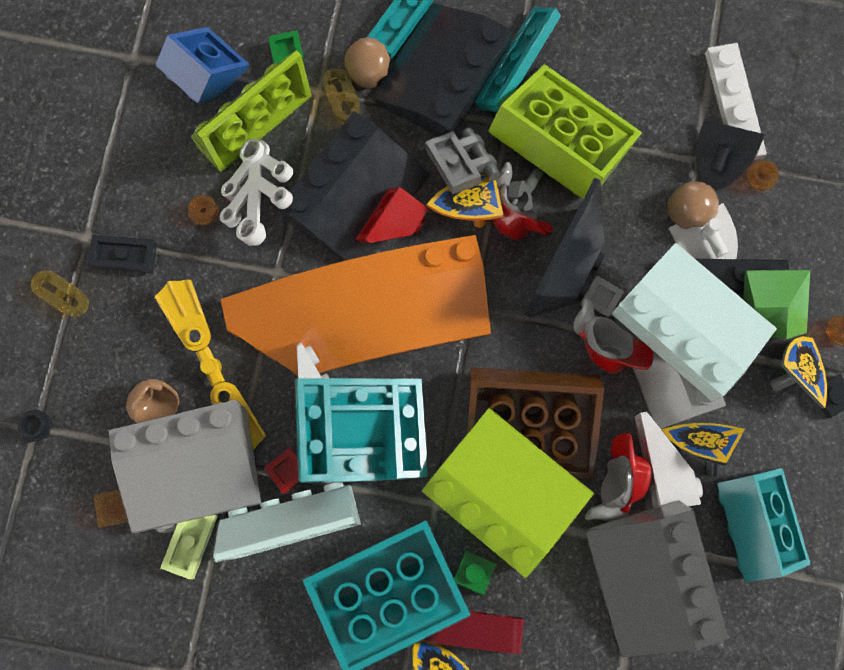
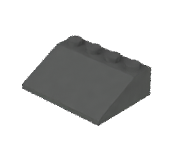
[584,500,729,657]

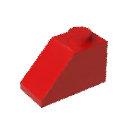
[356,187,429,243]

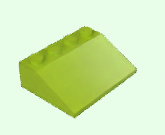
[191,50,312,173]
[488,64,642,199]
[422,408,594,578]

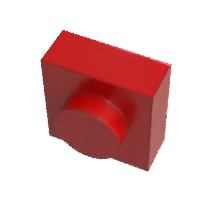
[264,448,300,494]

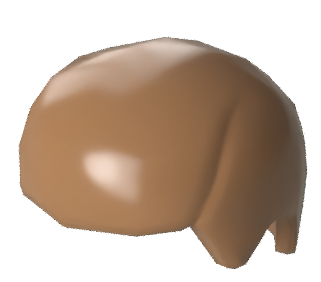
[344,37,390,88]
[667,181,719,229]
[125,379,180,423]

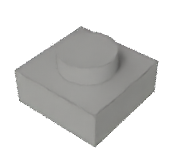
[579,276,624,318]

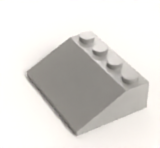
[109,400,261,534]

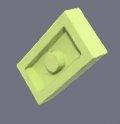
[160,515,218,580]

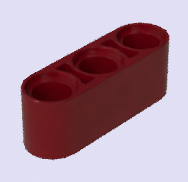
[424,610,525,654]

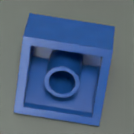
[156,27,249,103]

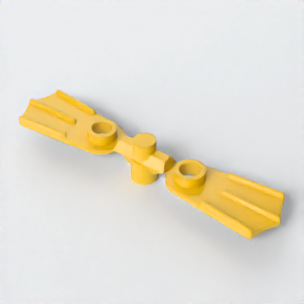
[154,279,266,451]

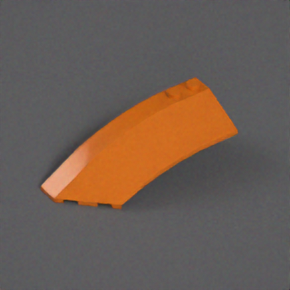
[221,235,491,376]

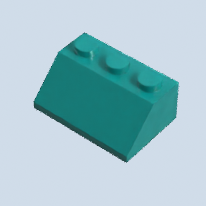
[717,468,811,582]

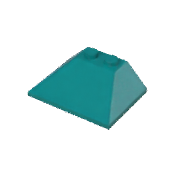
[295,378,428,483]

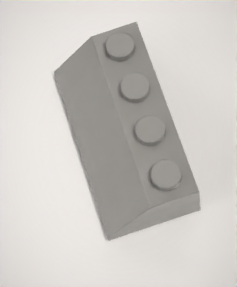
[612,310,726,429]

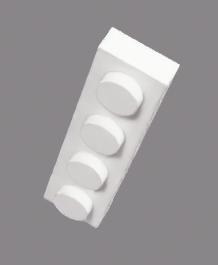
[705,43,767,160]

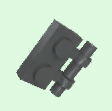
[425,128,500,195]

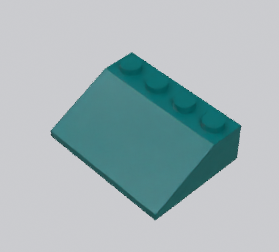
[303,521,470,670]

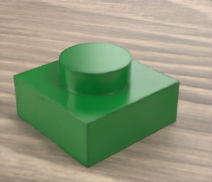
[268,30,305,64]
[454,551,496,595]

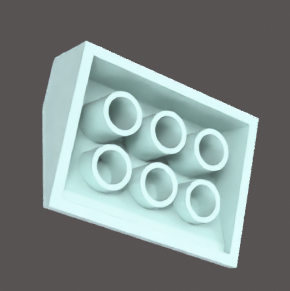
[611,243,777,401]
[213,482,361,562]

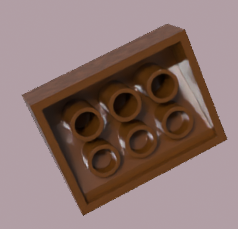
[467,367,604,480]

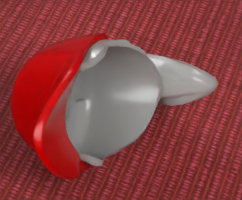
[492,162,553,241]
[573,298,653,373]
[585,433,652,522]

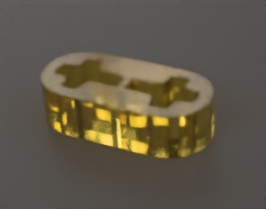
[322,68,361,125]
[31,270,89,317]

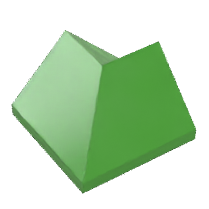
[743,270,810,339]

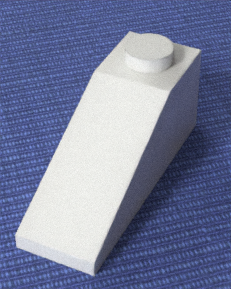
[634,412,703,508]

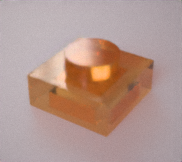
[93,490,129,528]

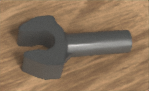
[507,168,544,212]

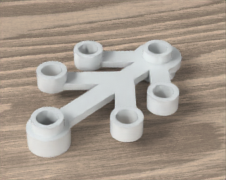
[220,138,293,246]

